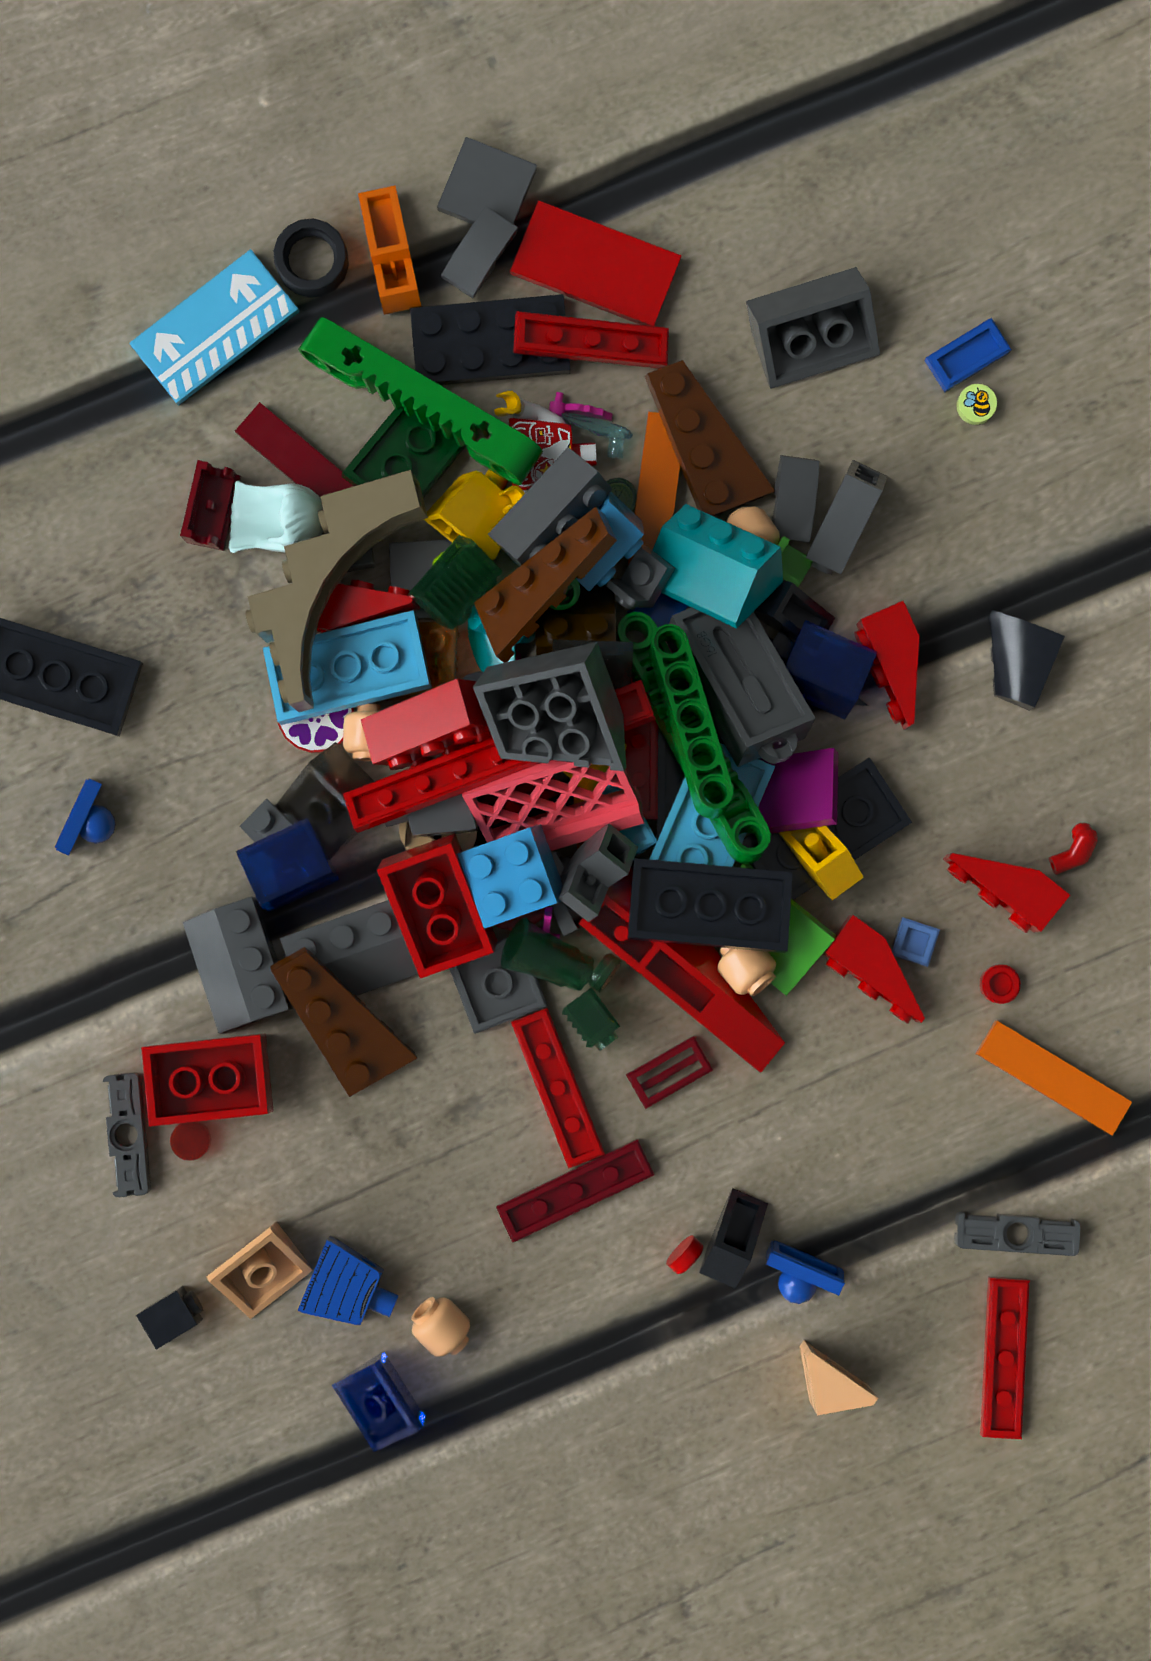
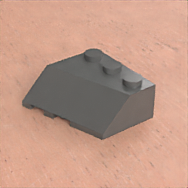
[473,642,626,771]

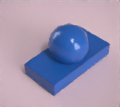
[55,778,116,856]
[766,1240,845,1304]

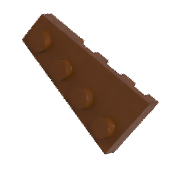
[645,360,775,516]
[474,507,617,663]
[270,947,417,1097]

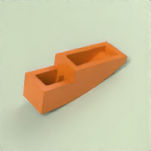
[358,185,422,315]

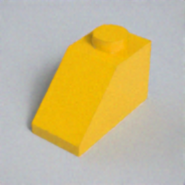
[778,826,864,901]

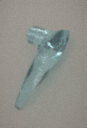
[561,413,633,459]

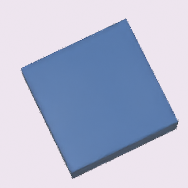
[891,917,940,967]

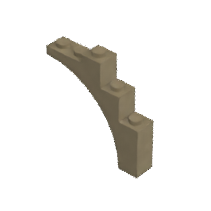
[246,470,428,712]

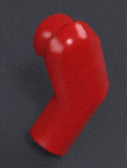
[1049,823,1098,875]

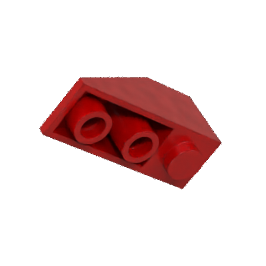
[316,580,421,633]
[854,600,919,730]
[943,853,1070,933]
[823,915,925,1024]

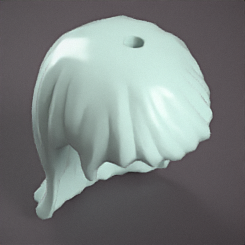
[229,481,323,553]

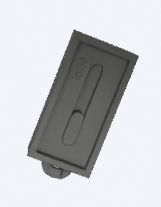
[666,608,816,767]

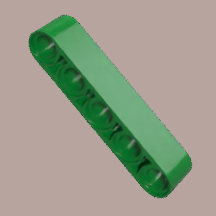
[649,624,734,819]

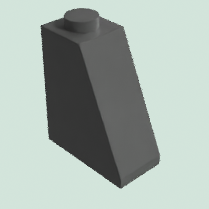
[806,460,887,574]

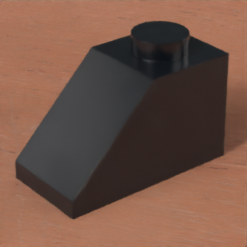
[754,580,835,651]
[699,1188,768,1288]

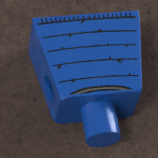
[298,1236,399,1325]

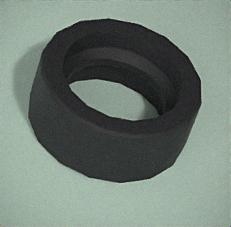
[273,218,349,298]

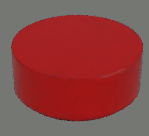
[980,965,1021,1004]
[666,1235,703,1274]

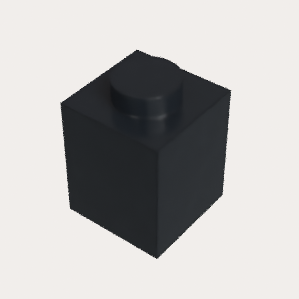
[136,1286,203,1350]

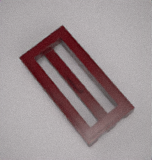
[626,1036,713,1109]

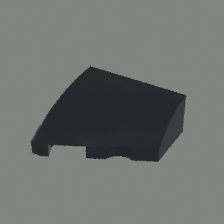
[988,610,1065,711]

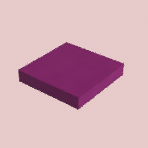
[759,748,839,833]

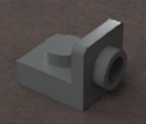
[606,546,675,610]

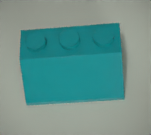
[653,504,783,629]

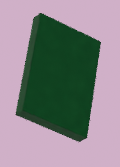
[342,406,466,499]

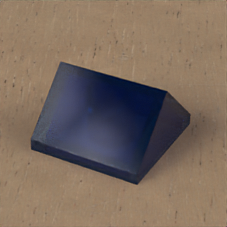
[785,620,877,720]
[236,818,340,913]
[332,1351,426,1452]

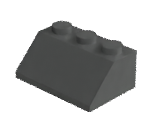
[746,267,880,389]
[488,447,613,567]
[183,896,294,1033]
[280,900,418,996]

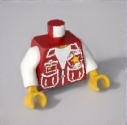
[494,391,597,514]

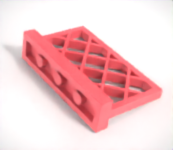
[462,760,644,851]

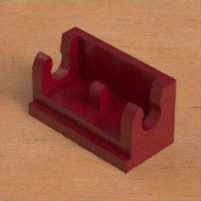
[180,460,241,551]

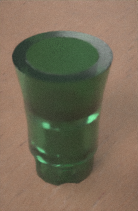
[501,918,594,991]

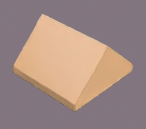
[206,1222,313,1319]
[800,1340,878,1416]

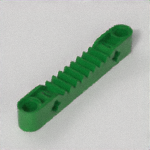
[298,317,543,485]
[616,612,771,864]

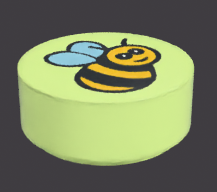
[956,384,997,425]

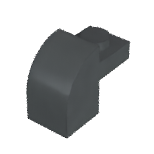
[558,824,638,922]

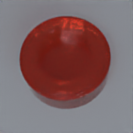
[170,1121,211,1161]

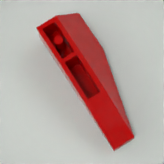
[579,867,785,1073]

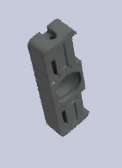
[103,1072,151,1198]
[954,1211,1080,1256]

